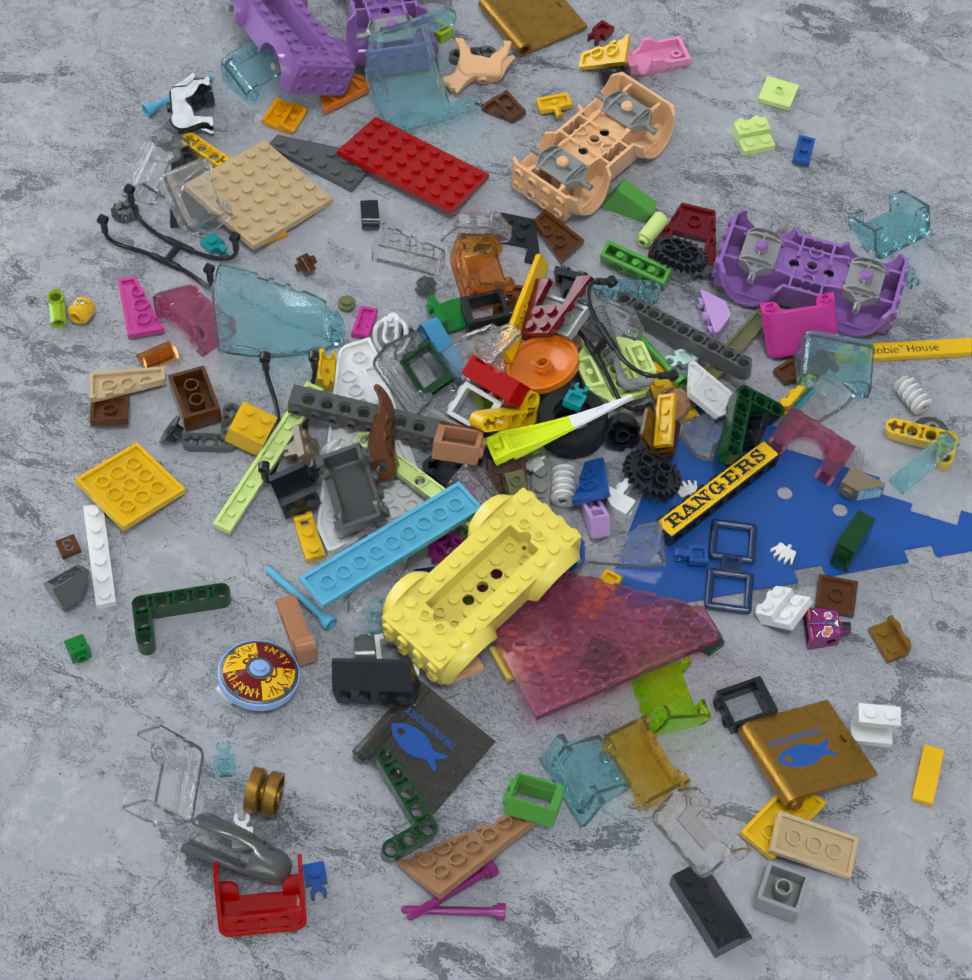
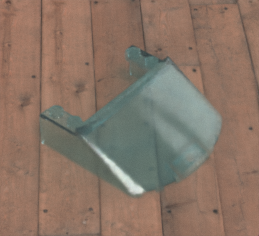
[365,6,483,131]

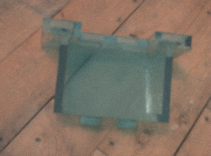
[539,734,631,828]

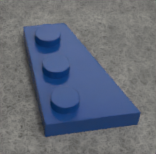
[572,457,611,506]

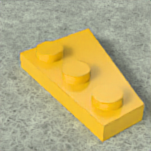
[579,34,631,71]

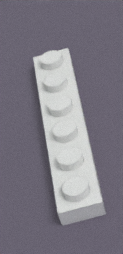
[83,504,117,609]

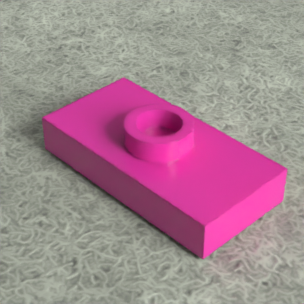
[351,306,378,339]

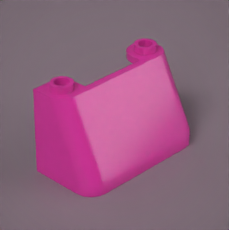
[760,292,839,358]

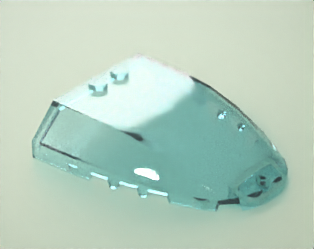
[212,263,345,359]

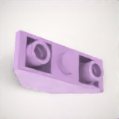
[697,290,731,340]

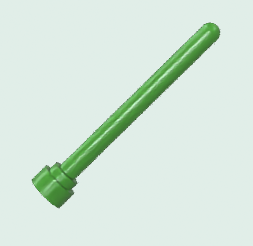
[631,327,688,389]

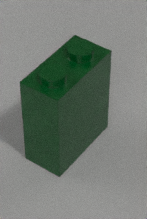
[830,510,876,572]

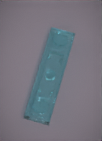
[889,430,960,495]

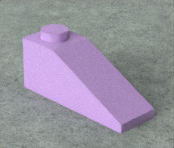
[579,500,610,539]

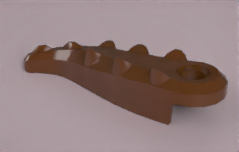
[367,384,400,484]

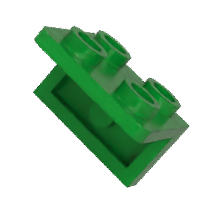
[425,294,466,334]

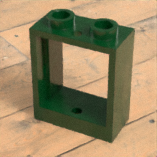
[399,340,457,400]

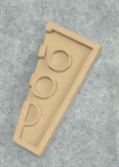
[90,366,166,403]

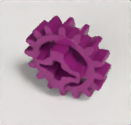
[428,530,467,565]

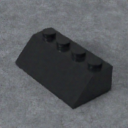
[332,658,421,705]
[669,865,752,958]

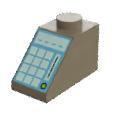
[838,466,886,501]

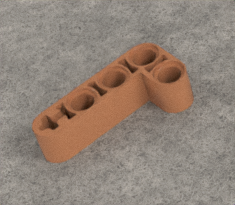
[276,594,318,666]

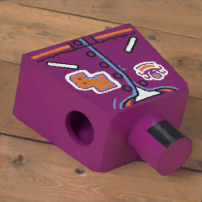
[803,607,851,650]

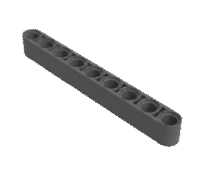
[616,292,752,380]

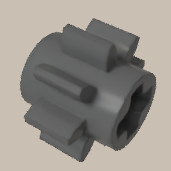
[414,275,437,298]

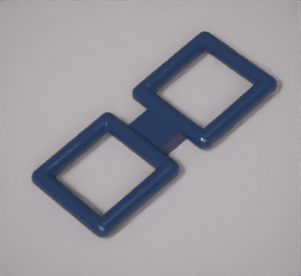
[704,519,757,614]

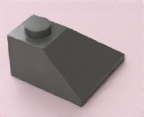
[43,564,90,610]

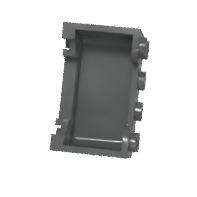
[314,442,391,537]

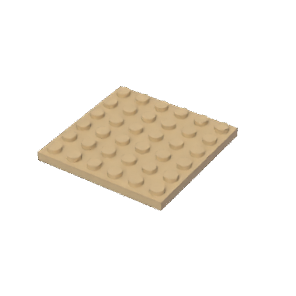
[185,140,333,251]

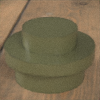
[338,295,356,313]

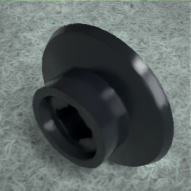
[159,415,184,444]

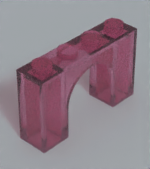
[767,406,856,487]

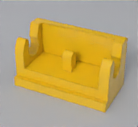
[317,349,337,391]

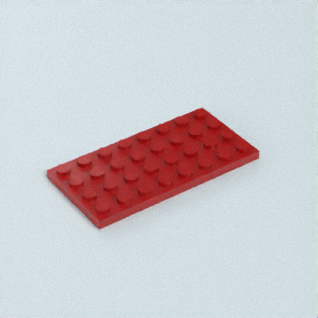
[337,117,489,215]

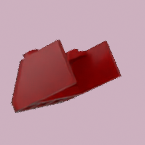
[213,854,307,937]

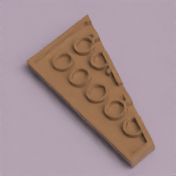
[397,815,535,900]

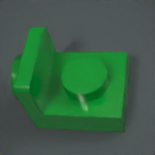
[64,634,92,664]

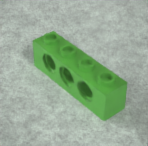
[600,240,672,291]

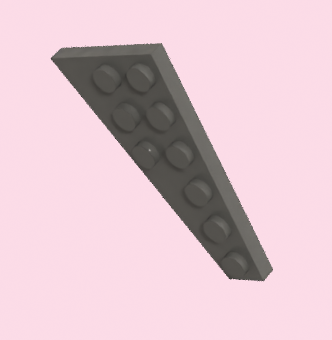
[269,135,370,193]

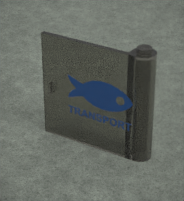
[352,681,496,815]

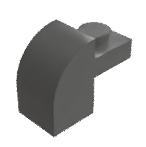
[354,634,375,659]

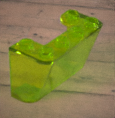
[627,647,711,736]

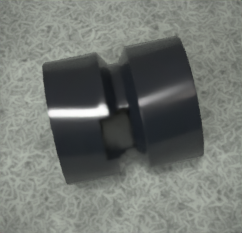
[191,85,215,109]

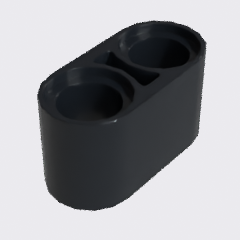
[360,200,380,230]

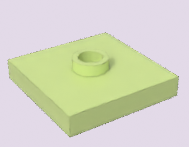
[757,76,799,111]

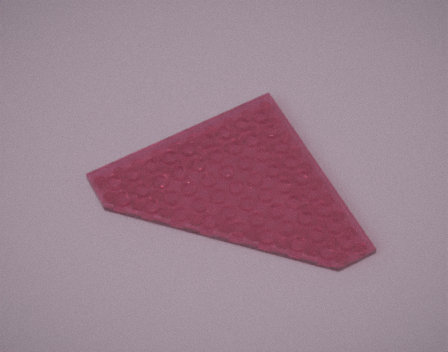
[470,569,723,721]

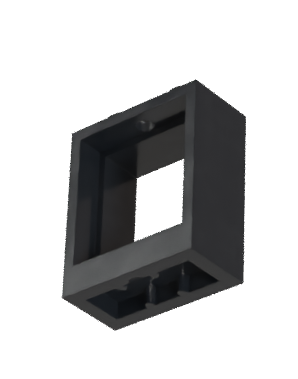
[460,288,513,336]
[713,676,778,734]

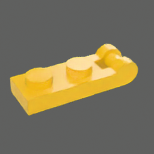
[780,372,815,417]
[292,510,325,563]

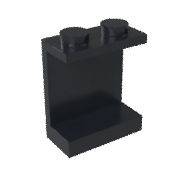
[269,462,322,519]

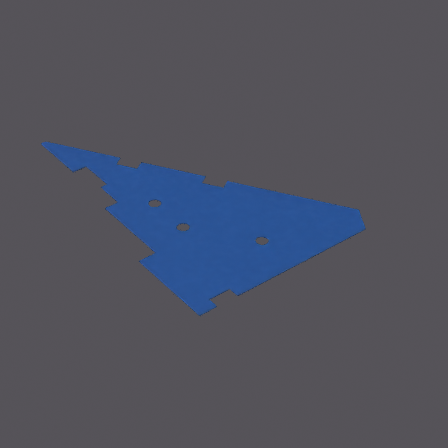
[614,402,972,612]

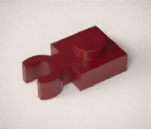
[587,20,615,46]

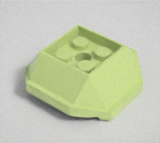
[577,336,657,404]

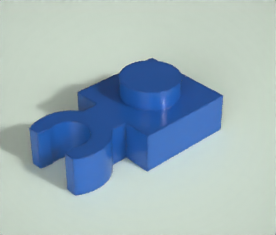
[303,861,328,901]

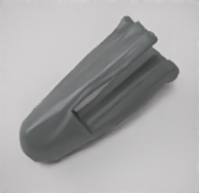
[180,813,292,884]

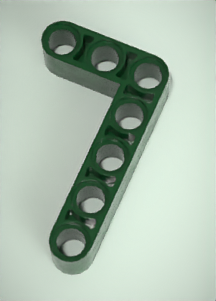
[717,385,785,466]
[132,583,232,656]
[375,746,438,863]

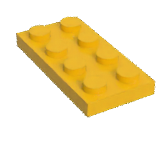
[740,794,826,861]

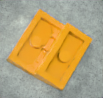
[261,97,308,134]

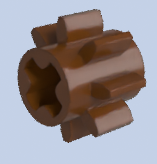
[294,253,317,275]

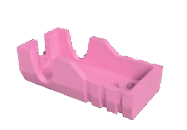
[624,36,691,78]

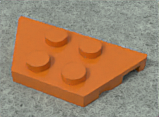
[320,73,378,115]

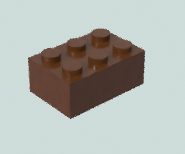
[168,365,222,431]

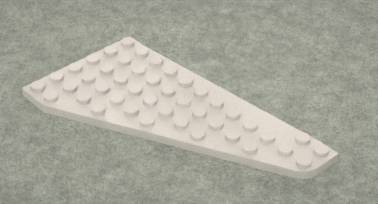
[317,337,427,555]

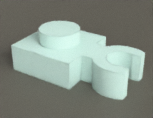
[665,349,699,369]

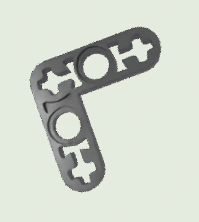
[182,403,239,453]

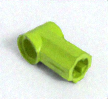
[47,289,67,328]

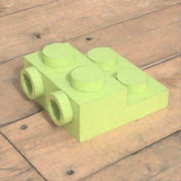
[732,115,776,156]

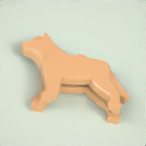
[441,38,515,97]

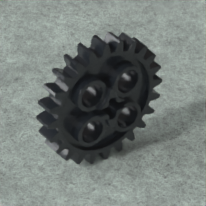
[651,235,708,274]
[622,447,682,501]

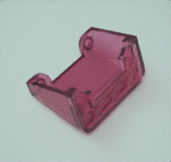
[153,284,236,358]

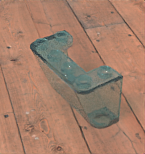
[848,190,930,259]

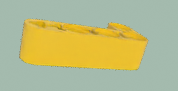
[469,390,540,432]
[884,418,958,471]

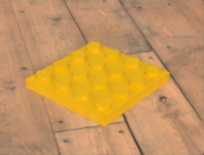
[75,442,185,531]

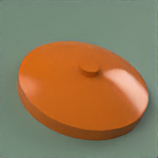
[506,335,580,394]

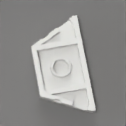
[687,360,733,420]

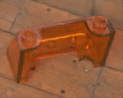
[450,233,516,297]

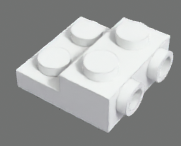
[755,586,813,630]

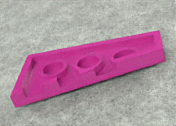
[117,276,165,339]

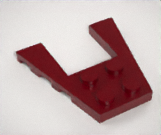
[648,203,717,266]
[520,275,594,338]

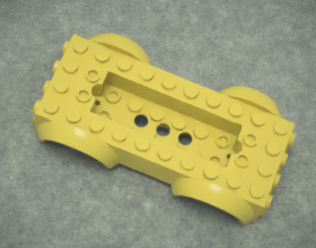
[382,487,582,686]

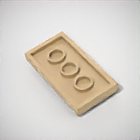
[768,810,859,879]

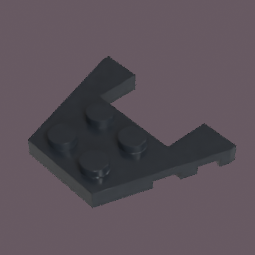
[473,212,540,264]

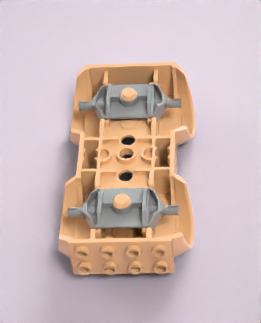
[511,72,675,222]

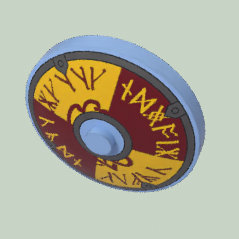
[217,640,300,711]

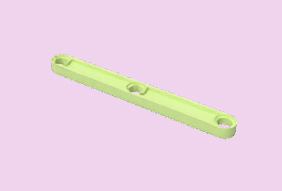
[356,431,473,530]

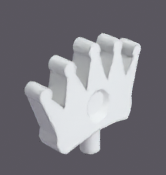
[526,454,545,473]
[677,480,697,499]
[770,542,796,565]

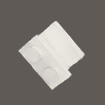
[850,703,901,748]

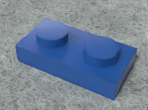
[792,135,816,167]

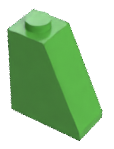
[602,179,658,222]

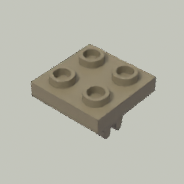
[283,424,322,473]

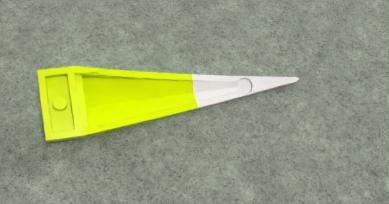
[486,395,634,466]

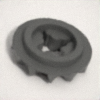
[111,199,139,223]

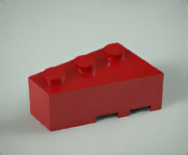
[461,354,531,407]

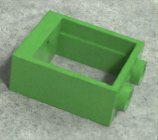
[502,772,566,828]

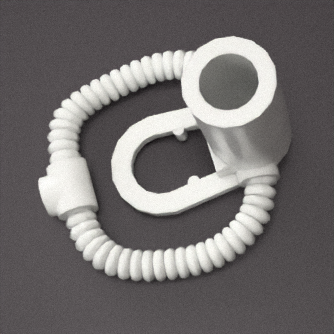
[372,312,413,358]

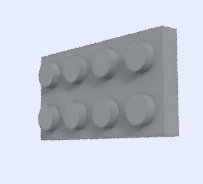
[542,294,591,341]

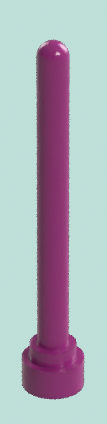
[407,860,499,920]
[401,903,506,921]

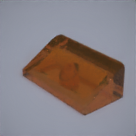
[136,341,179,368]

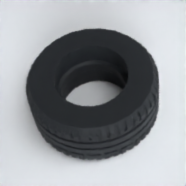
[536,387,608,459]

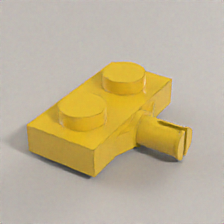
[535,92,573,120]

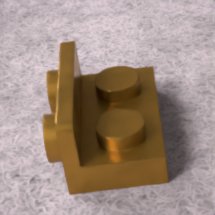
[867,615,911,664]

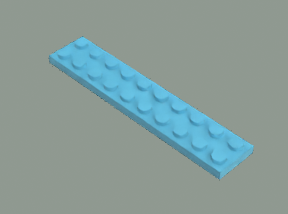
[299,481,481,610]

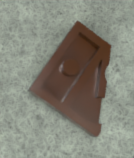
[480,90,526,123]

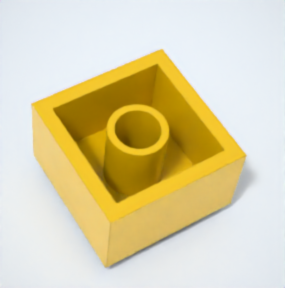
[224,401,278,456]

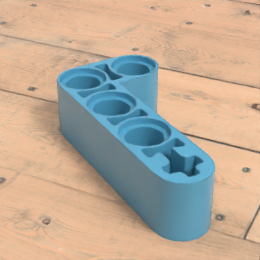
[416,317,469,386]

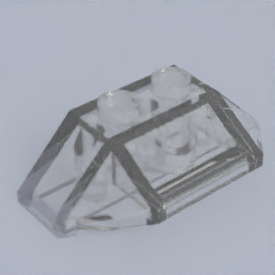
[441,209,512,242]
[576,295,645,341]

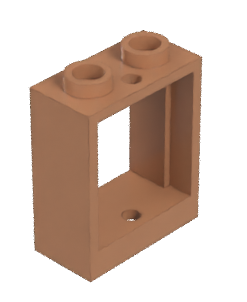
[431,424,487,466]

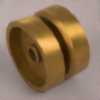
[243,766,285,818]

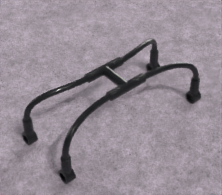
[97,183,241,288]
[578,275,680,413]
[258,350,321,484]

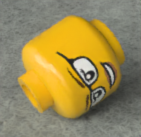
[68,297,96,324]

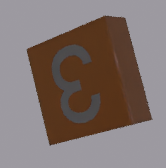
[55,534,81,559]

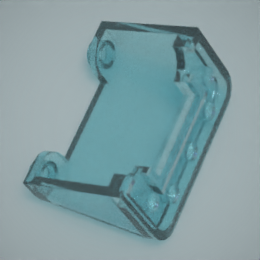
[221,40,281,104]
[794,330,874,398]

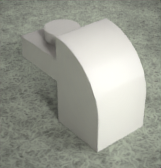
[605,478,636,524]

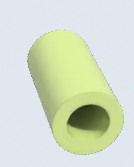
[636,212,668,248]

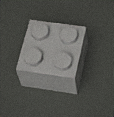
[753,860,811,923]

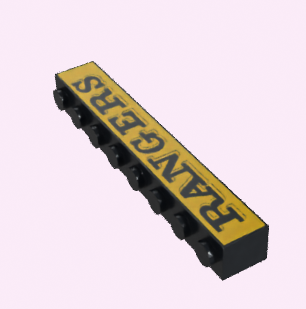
[653,440,780,548]

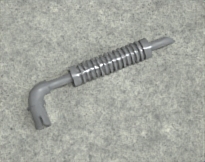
[590,287,655,391]

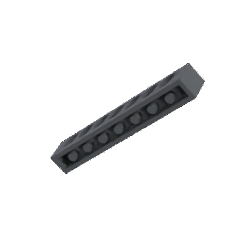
[288,384,441,448]

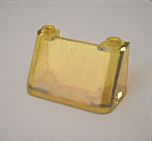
[602,714,691,809]

